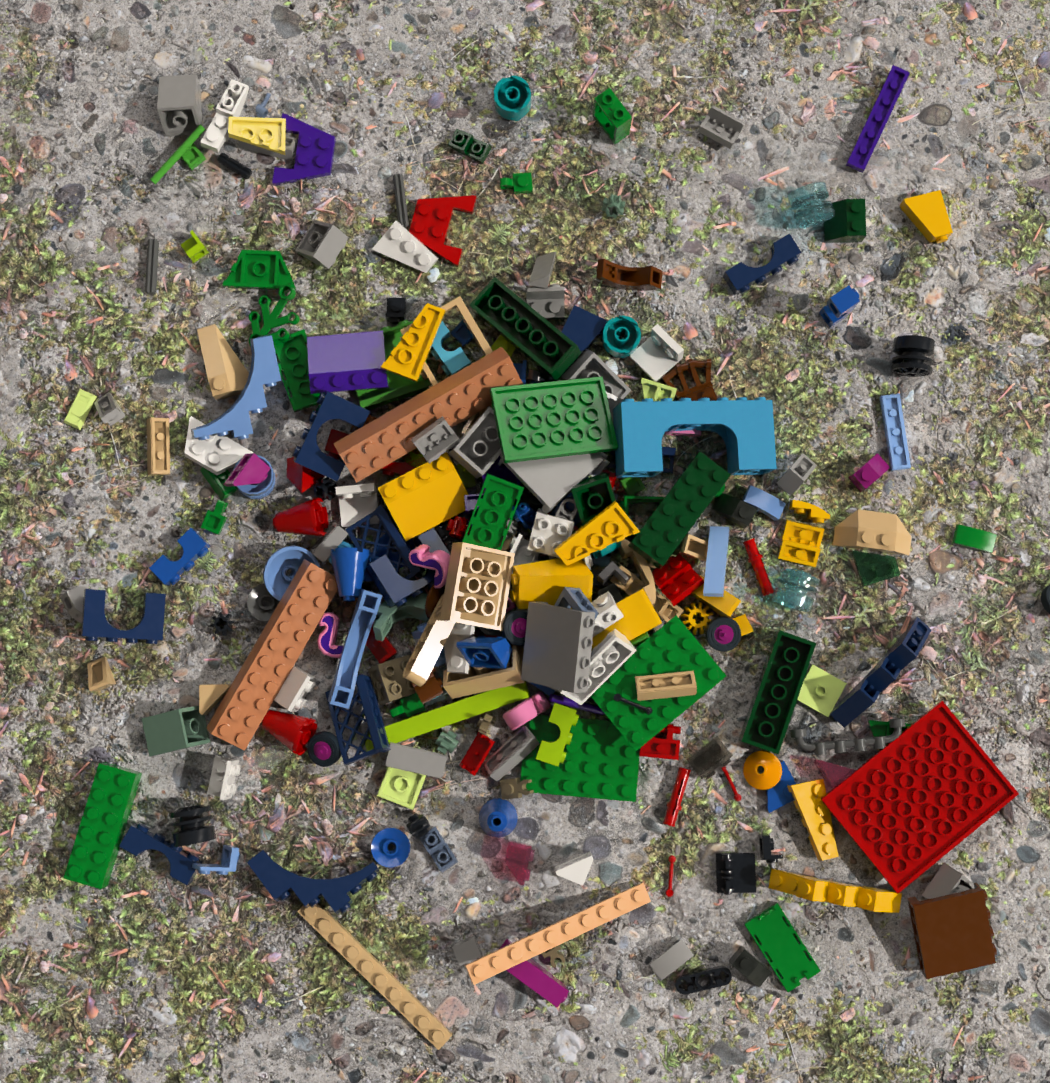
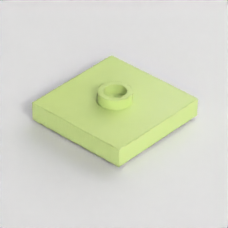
[797,664,847,717]
[377,767,426,810]

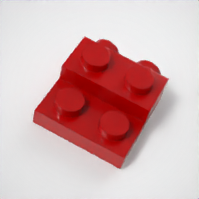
[652,554,704,606]

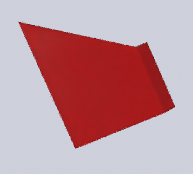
[286,457,325,493]

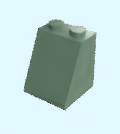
[142,706,210,757]

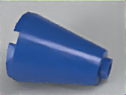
[330,547,369,601]
[479,798,518,838]

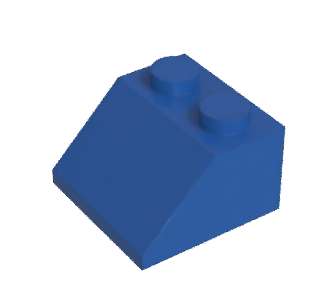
[456,636,512,669]

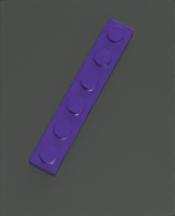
[846,65,910,173]

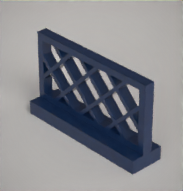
[345,505,426,580]
[325,674,391,765]

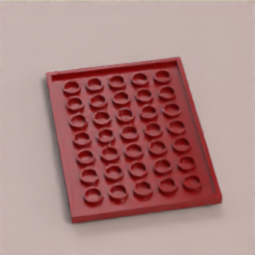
[821,701,1019,894]

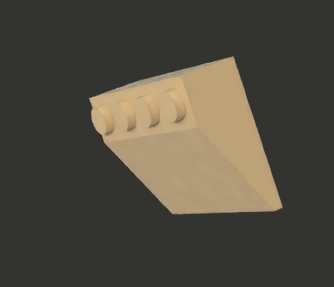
[440,542,515,631]

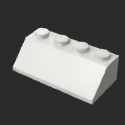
[558,629,637,705]

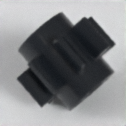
[313,477,337,501]
[210,612,236,636]
[406,813,430,838]

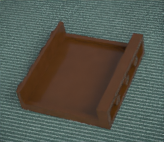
[907,882,997,979]

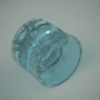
[787,182,835,229]
[771,568,820,612]

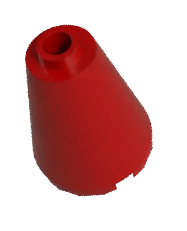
[273,498,329,536]
[262,710,317,756]

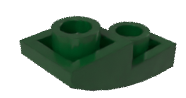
[448,128,491,164]

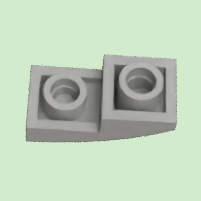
[649,939,694,981]

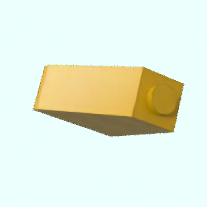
[900,190,953,243]
[691,575,741,618]

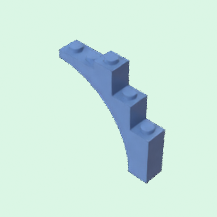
[191,335,281,440]

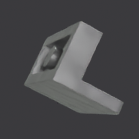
[597,561,629,585]

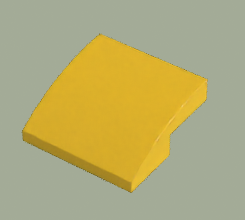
[778,519,825,567]

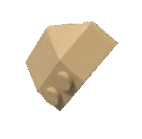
[832,509,911,556]

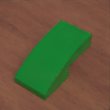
[952,524,997,553]

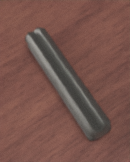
[393,174,409,228]
[145,239,159,294]

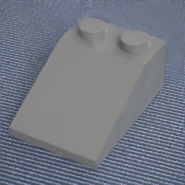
[561,349,631,399]
[448,407,502,479]

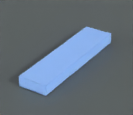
[879,393,911,471]
[703,526,730,597]

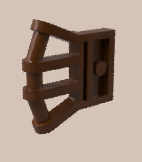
[660,358,717,401]

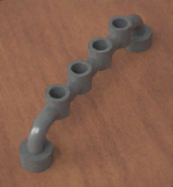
[790,718,906,755]

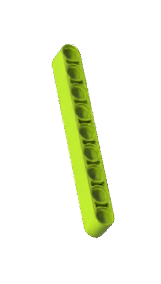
[362,681,531,751]

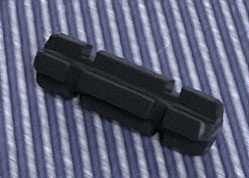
[217,153,252,179]

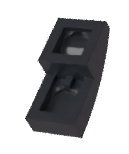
[590,552,611,587]

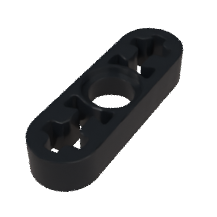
[675,966,732,995]

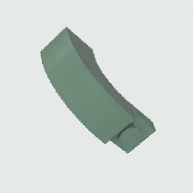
[373,593,429,642]

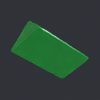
[200,467,238,500]

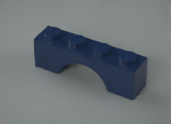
[723,233,801,295]
[119,823,203,885]

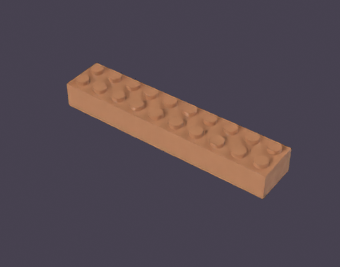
[333,347,523,483]
[206,559,338,751]

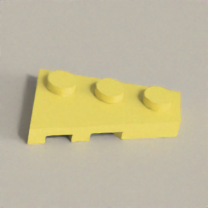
[228,117,286,155]

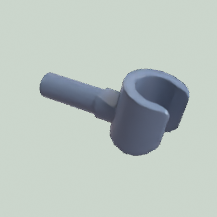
[255,92,271,118]

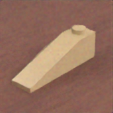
[197,324,249,401]

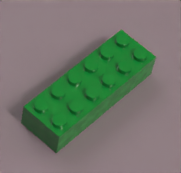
[64,762,142,889]

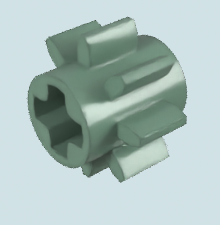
[602,194,626,219]
[435,730,459,755]

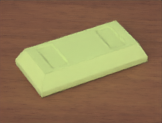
[63,389,97,430]

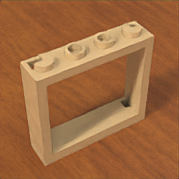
[399,296,493,388]

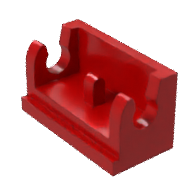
[366,621,398,664]
[459,732,496,776]

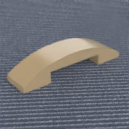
[618,539,656,606]
[610,565,684,623]

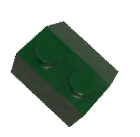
[823,199,866,243]
[571,473,616,526]

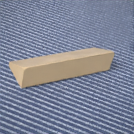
[147,417,170,476]
[635,670,697,701]

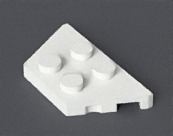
[184,416,253,475]

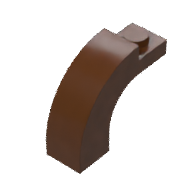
[596,259,663,291]

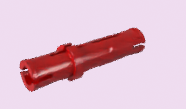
[742,538,775,596]
[663,767,691,827]

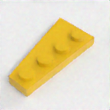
[381,303,445,382]
[554,501,640,566]
[787,779,839,861]

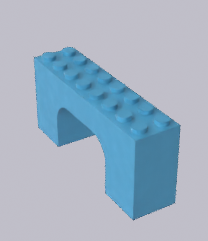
[613,397,777,478]

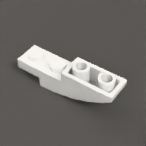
[200,79,249,153]

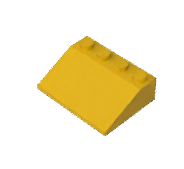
[378,452,469,541]

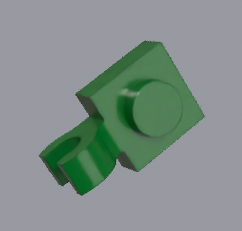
[500,172,533,194]
[201,499,228,535]
[390,693,425,717]

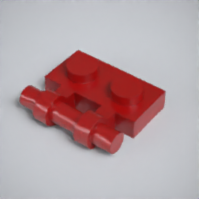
[639,724,681,760]

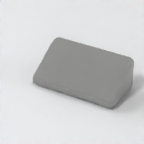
[310,522,348,562]

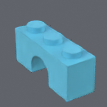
[430,321,471,376]

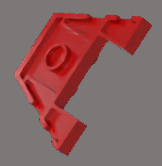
[409,195,477,267]

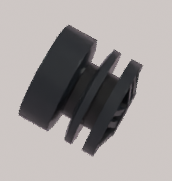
[891,335,935,377]
[169,805,216,847]

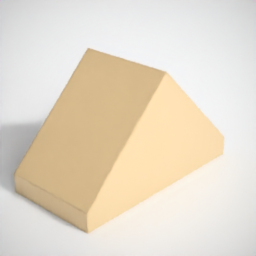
[679,534,708,562]
[87,657,116,691]
[199,684,231,715]

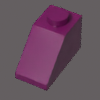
[224,453,270,487]
[849,453,890,492]

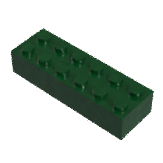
[469,277,581,381]
[628,452,731,569]
[738,630,816,755]

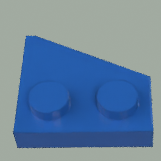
[766,761,796,813]

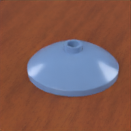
[263,546,320,601]

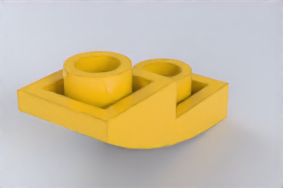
[789,500,830,524]

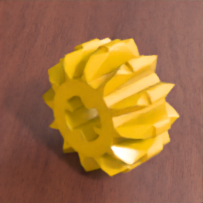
[681,602,713,635]

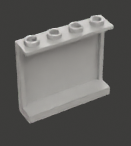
[498,453,604,514]
[521,602,595,693]

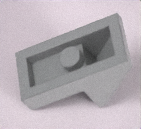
[94,392,125,426]

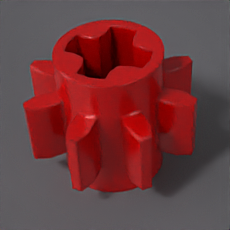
[446,516,471,540]

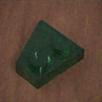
[851,550,901,587]

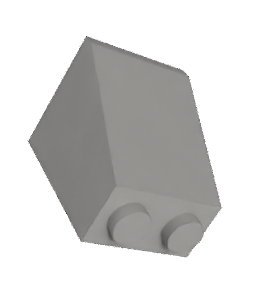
[157,74,203,136]

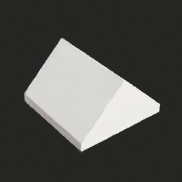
[555,851,593,886]

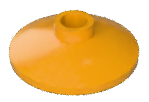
[743,751,782,790]

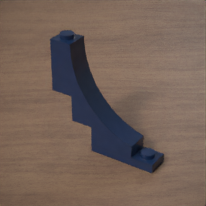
[830,617,931,728]

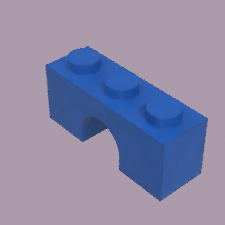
[819,285,860,328]
[149,528,211,586]

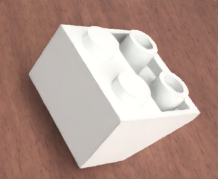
[274,666,317,712]

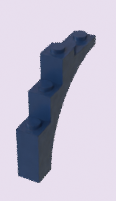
[247,850,379,914]

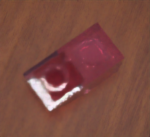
[505,840,535,886]

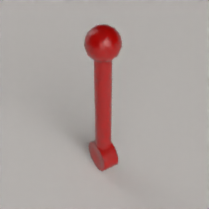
[720,763,742,801]
[666,855,676,897]

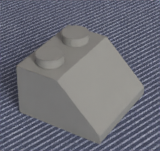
[295,220,349,269]
[922,863,974,899]

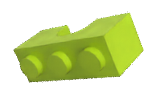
[536,703,579,766]

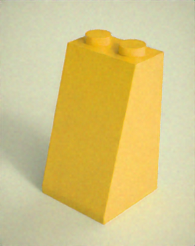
[510,558,593,609]
[592,589,662,650]

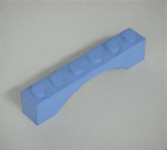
[328,589,383,709]

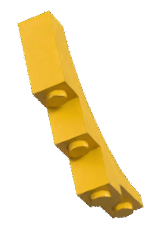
[768,868,902,913]

